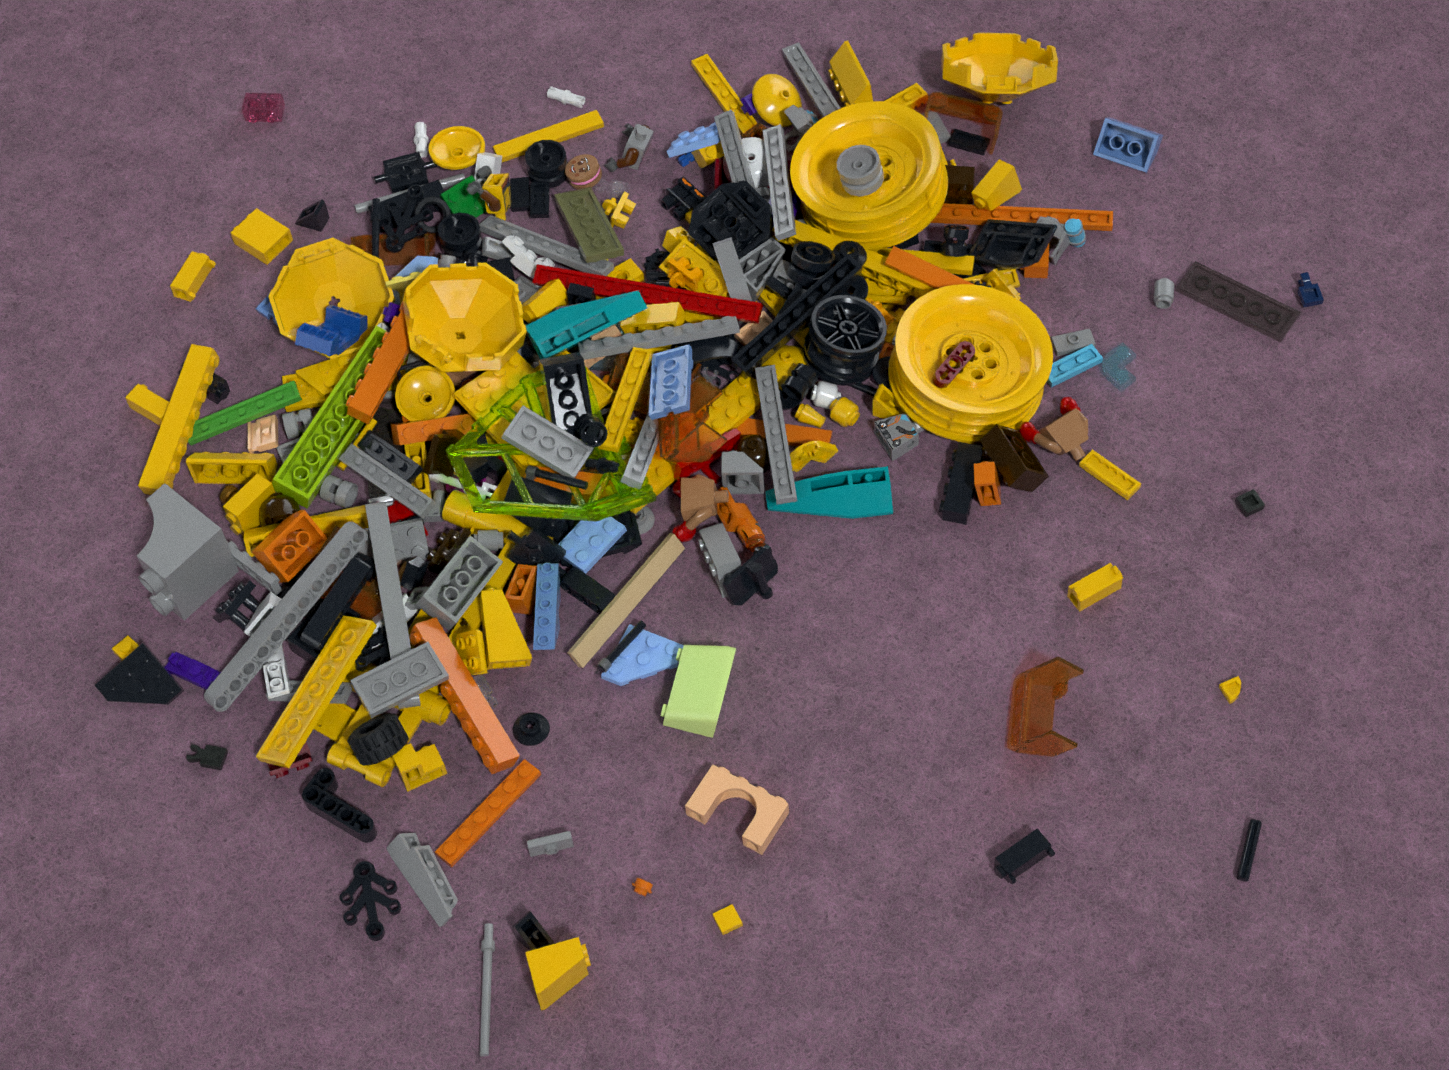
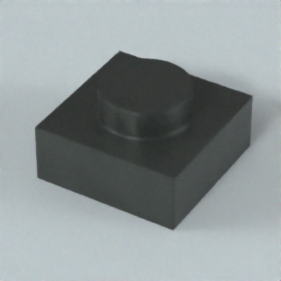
[1235,489,1265,517]

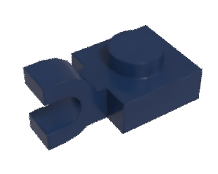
[1297,272,1324,308]

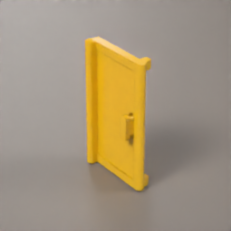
[314,703,357,742]

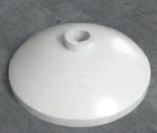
[723,137,769,189]

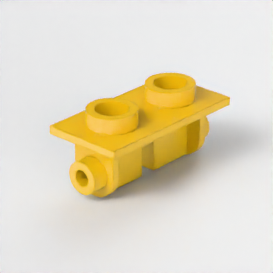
[983,268,1021,300]

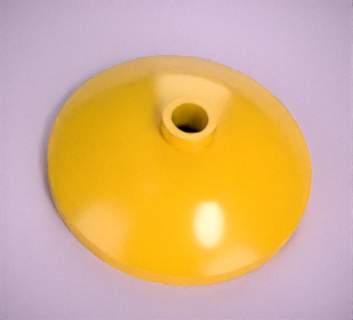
[752,74,802,127]
[429,126,485,170]
[760,345,806,390]
[395,366,455,421]

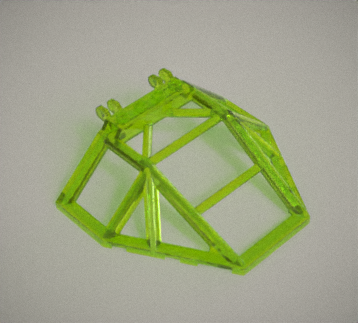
[446,366,657,521]

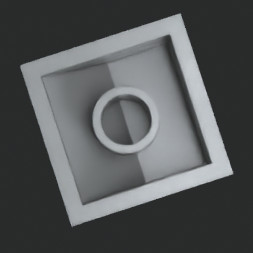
[721,451,765,494]

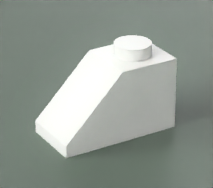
[244,592,282,637]

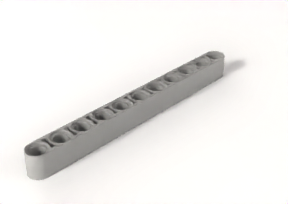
[365,501,420,709]
[204,522,368,712]

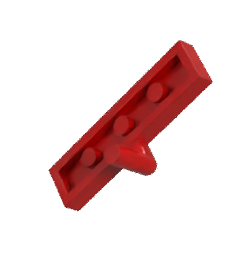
[674,428,741,484]

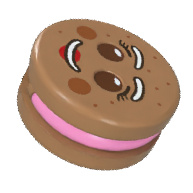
[565,154,602,189]

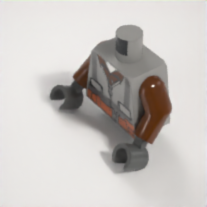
[604,123,654,172]

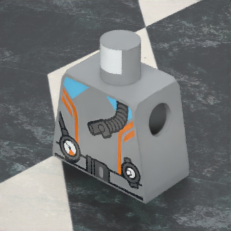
[874,414,926,461]

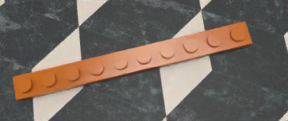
[931,203,1113,231]

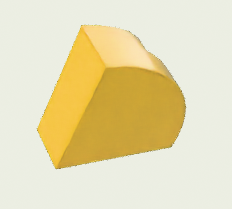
[1219,676,1241,704]

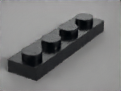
[357,430,423,484]

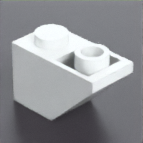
[474,152,502,189]

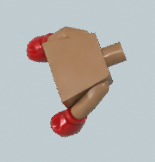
[1019,397,1088,461]
[672,474,729,542]

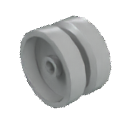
[837,145,884,196]

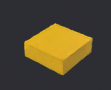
[712,904,743,935]

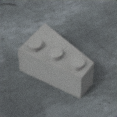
[739,237,786,302]
[698,523,741,598]

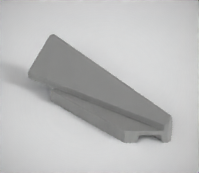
[386,833,458,927]

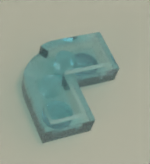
[1102,342,1137,392]

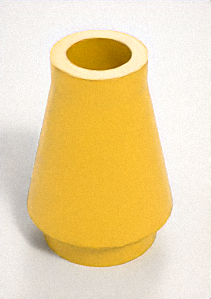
[795,403,826,428]

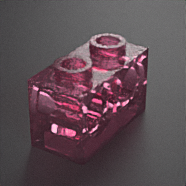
[242,93,285,123]

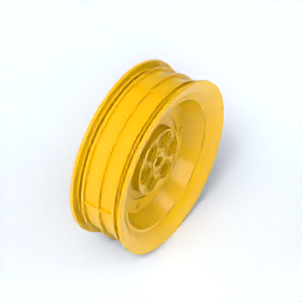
[790,101,948,251]
[888,284,1053,443]

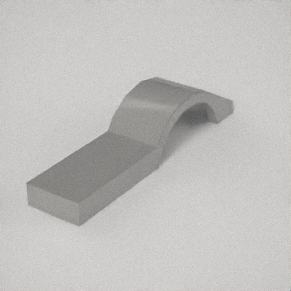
[713,237,752,324]

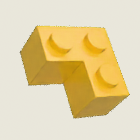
[392,743,447,792]

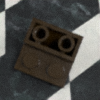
[423,429,465,477]
[426,528,471,574]

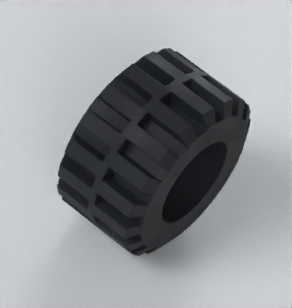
[347,713,409,766]

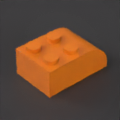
[252,510,330,583]

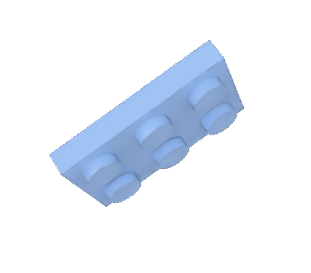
[666,122,720,158]
[558,506,627,574]

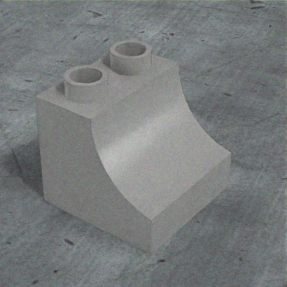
[137,483,239,621]

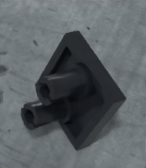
[213,580,261,631]

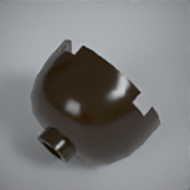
[734,434,771,473]
[260,493,301,527]

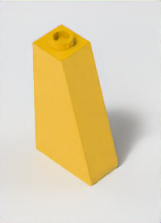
[479,588,532,670]

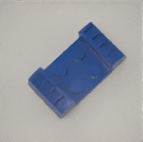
[295,304,368,357]

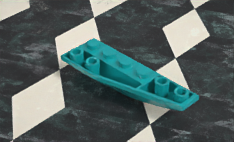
[526,290,648,359]
[765,466,893,519]

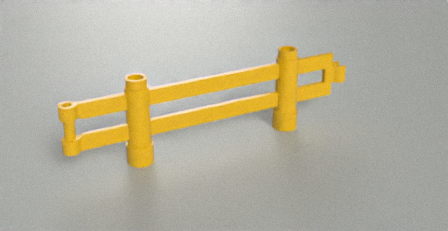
[327,462,553,787]

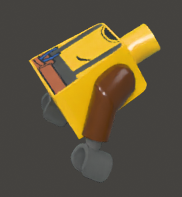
[467,166,511,221]

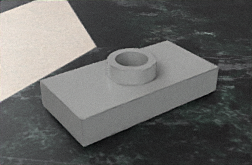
[482,236,515,265]
[1051,329,1096,356]
[527,831,574,857]

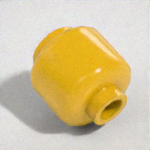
[829,397,860,427]

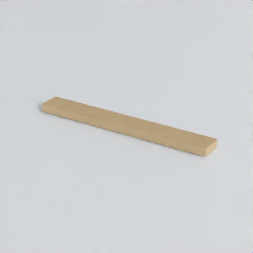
[567,533,685,668]

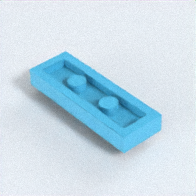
[1047,344,1103,388]

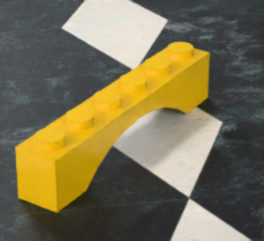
[243,505,369,557]

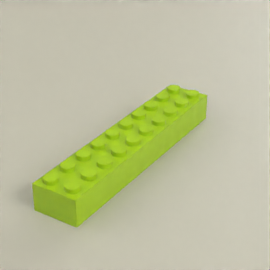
[272,325,410,509]

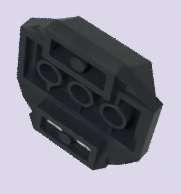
[688,180,772,261]

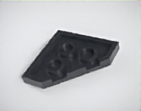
[95,643,184,705]

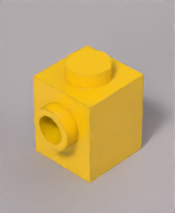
[662,226,695,253]

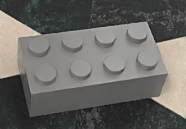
[416,536,503,630]

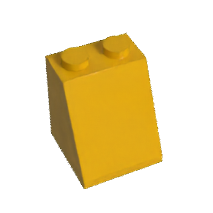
[525,937,591,1010]

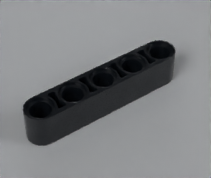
[300,555,375,651]

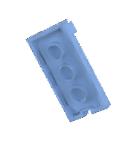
[649,344,693,420]

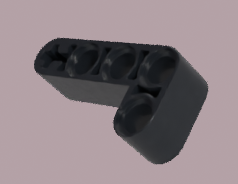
[302,768,377,843]

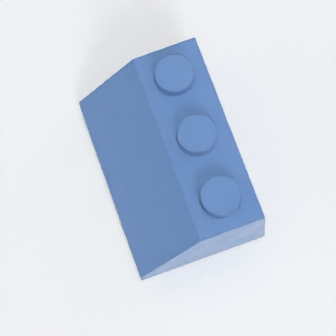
[1093,117,1163,173]

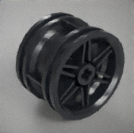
[802,295,887,386]

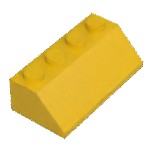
[828,40,873,107]
[186,452,278,484]

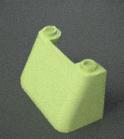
[660,645,736,738]

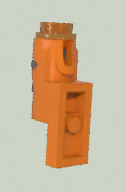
[717,487,766,552]

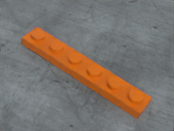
[435,759,541,868]

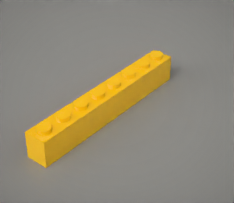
[138,344,219,495]

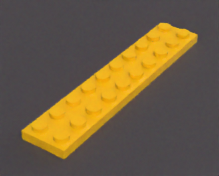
[605,375,761,514]

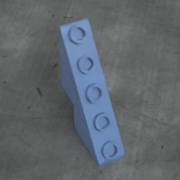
[533,563,561,650]

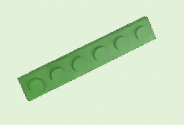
[188,381,302,446]

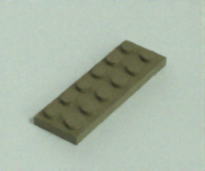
[554,187,624,263]

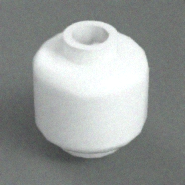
[810,381,841,409]

